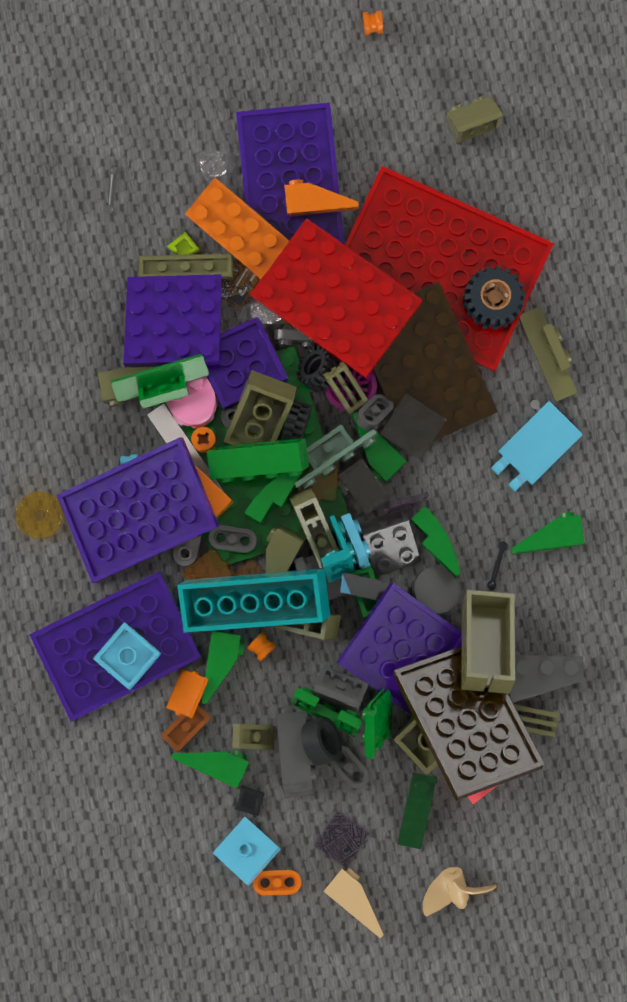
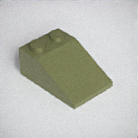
[224,370,296,445]

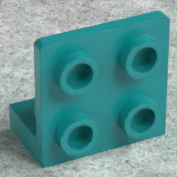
[321,515,357,583]

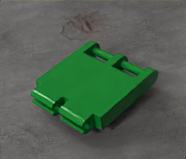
[362,688,392,759]

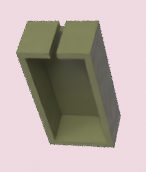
[461,590,515,694]

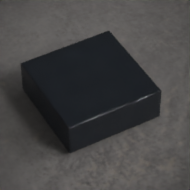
[235,786,265,816]

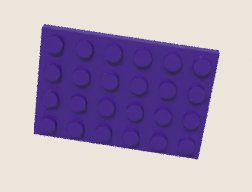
[236,102,344,244]
[57,437,220,583]
[30,571,202,722]

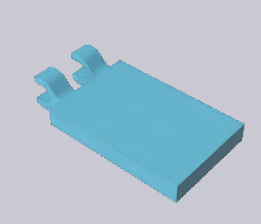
[491,401,583,492]

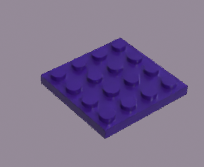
[123,274,223,367]
[336,582,462,716]

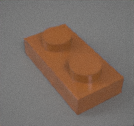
[161,705,212,753]

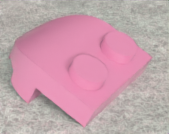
[166,376,219,429]

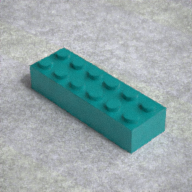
[177,569,330,633]

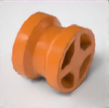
[362,10,383,35]
[191,427,216,453]
[247,631,277,662]

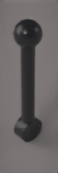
[487,542,508,590]

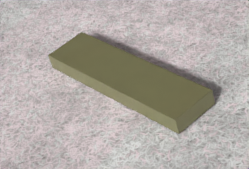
[139,254,233,279]

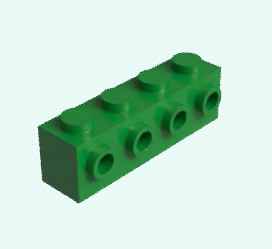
[206,438,309,483]

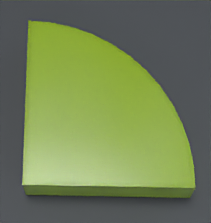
[167,232,200,255]

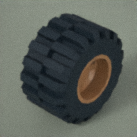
[463,266,526,330]

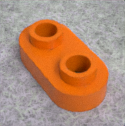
[253,870,302,895]

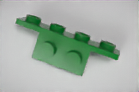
[111,354,209,409]

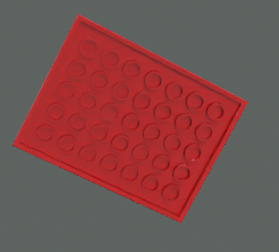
[345,166,554,372]

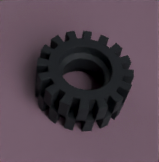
[297,346,341,392]
[281,400,312,440]

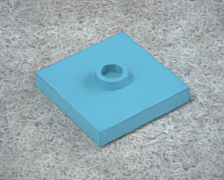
[93,622,162,690]
[213,817,281,886]

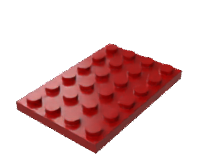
[250,218,423,379]

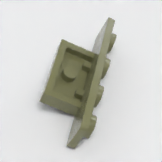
[519,307,577,402]

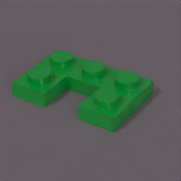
[291,687,363,738]

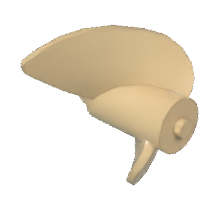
[423,867,497,917]

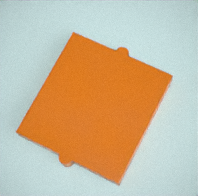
[166,669,209,718]

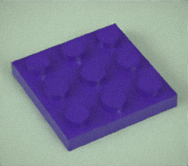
[207,317,289,411]

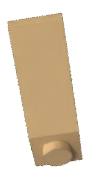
[323,868,384,939]

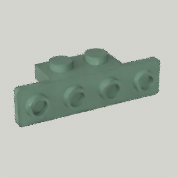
[295,424,378,490]

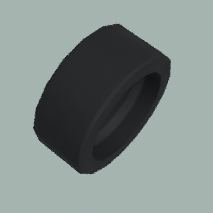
[301,717,342,766]

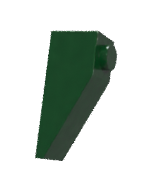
[397,773,436,849]

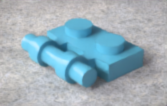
[341,513,371,569]

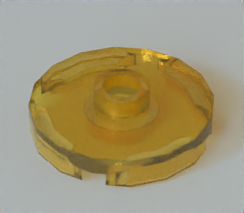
[15,491,63,539]

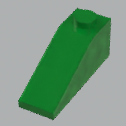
[352,411,407,484]
[511,512,585,555]
[201,631,245,705]
[171,750,250,789]

